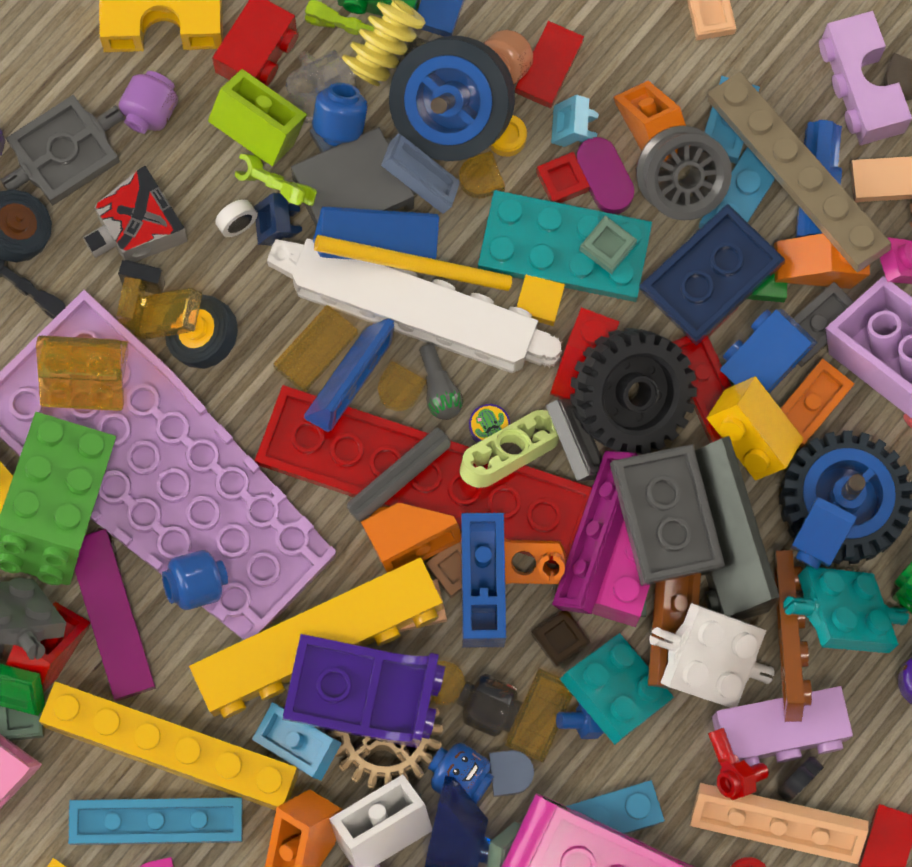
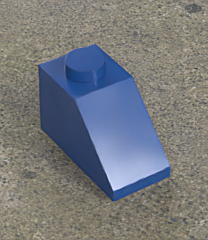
[790,497,857,570]

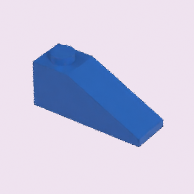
[461,513,506,648]

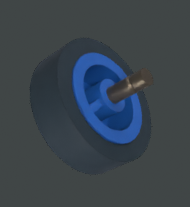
[389,36,515,161]

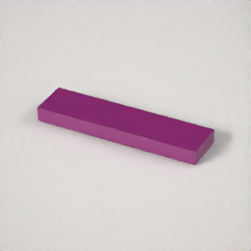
[552,451,638,614]
[75,529,156,702]

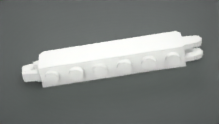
[267,238,562,373]

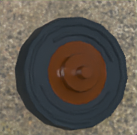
[0,189,52,263]

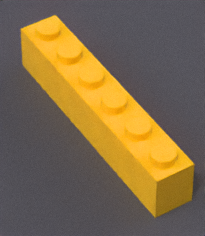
[189,557,444,719]
[39,681,299,811]

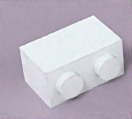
[329,774,433,867]

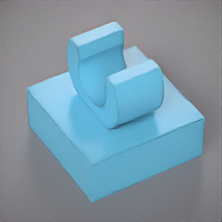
[551,95,599,147]

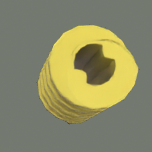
[341,0,425,86]

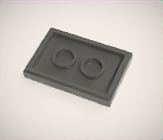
[610,444,725,586]

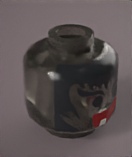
[457,674,523,737]

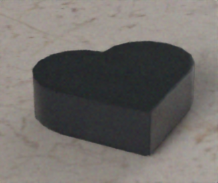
[777,756,824,802]

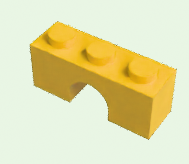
[99,0,223,52]

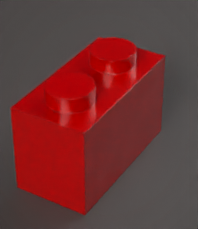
[212,0,299,86]

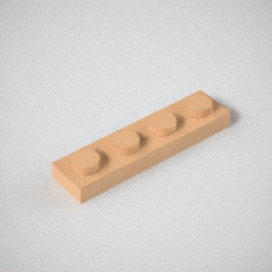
[690,783,869,864]

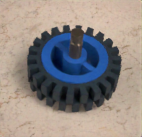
[779,430,912,565]

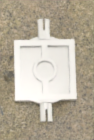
[649,603,775,708]

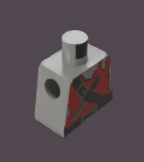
[83,166,188,262]

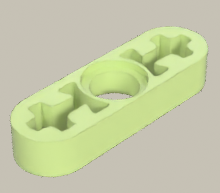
[460,410,559,488]

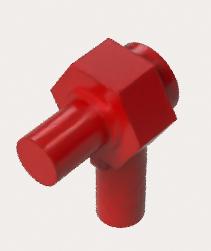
[708,728,769,800]

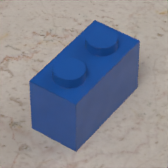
[720,309,818,394]

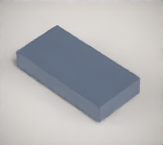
[381,133,460,214]

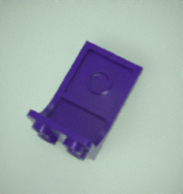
[282,634,445,748]

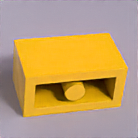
[707,376,803,481]

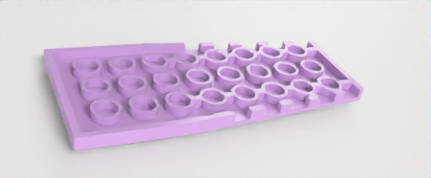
[0,290,336,640]

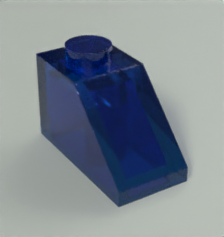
[424,775,493,867]

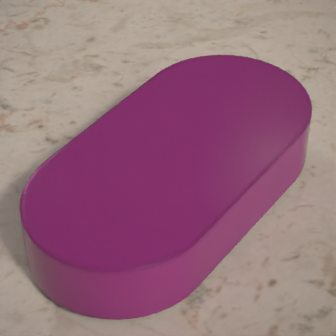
[576,137,634,214]

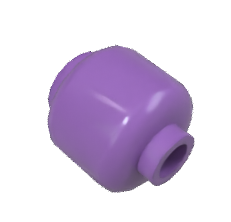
[118,71,178,134]

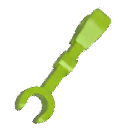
[305,0,375,35]
[235,154,317,206]

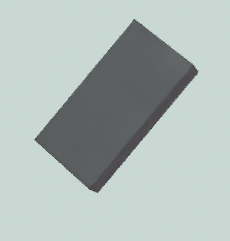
[546,399,602,481]

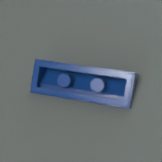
[313,206,439,260]
[304,318,395,432]

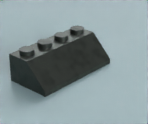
[695,436,780,620]

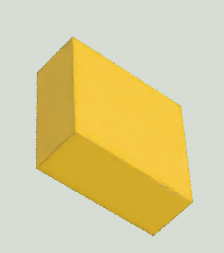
[517,274,565,326]

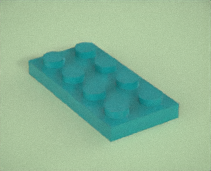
[478,190,652,302]

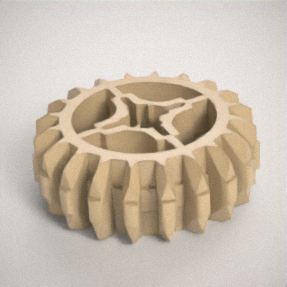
[328,697,443,790]

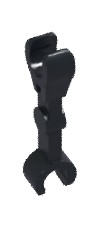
[0,259,66,319]

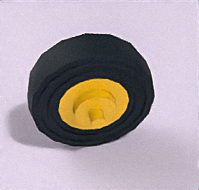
[165,294,238,369]

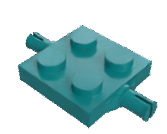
[783,566,909,653]

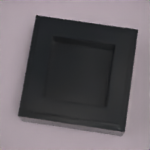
[118,260,165,296]

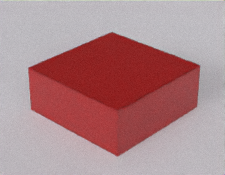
[536,152,590,203]

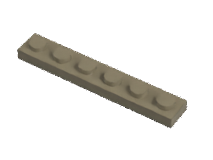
[708,72,891,273]

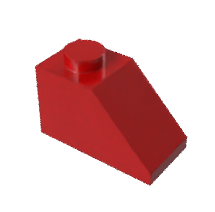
[550,307,620,399]
[6,601,91,693]

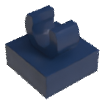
[254,193,302,246]

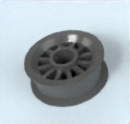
[636,125,732,221]

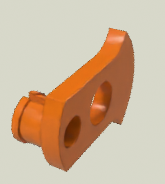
[504,538,566,585]

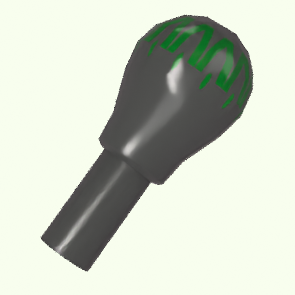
[419,344,463,420]

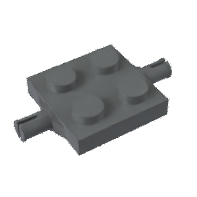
[0,95,125,206]
[0,578,66,660]

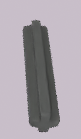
[347,428,451,522]

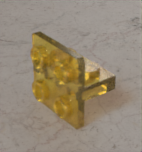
[36,336,128,411]

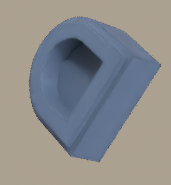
[489,751,534,797]

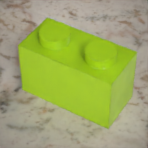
[208,69,307,167]

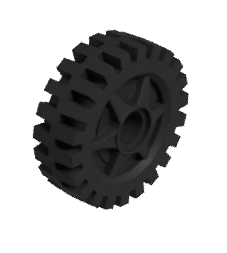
[570,328,697,454]

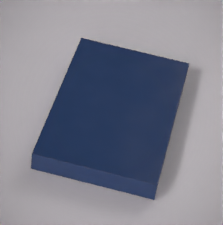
[639,204,785,346]

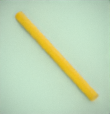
[314,235,512,291]

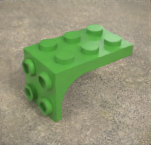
[0,411,116,585]

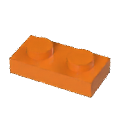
[780,358,855,448]

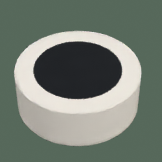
[215,200,257,237]

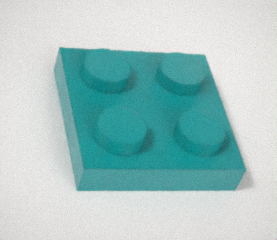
[560,633,674,745]

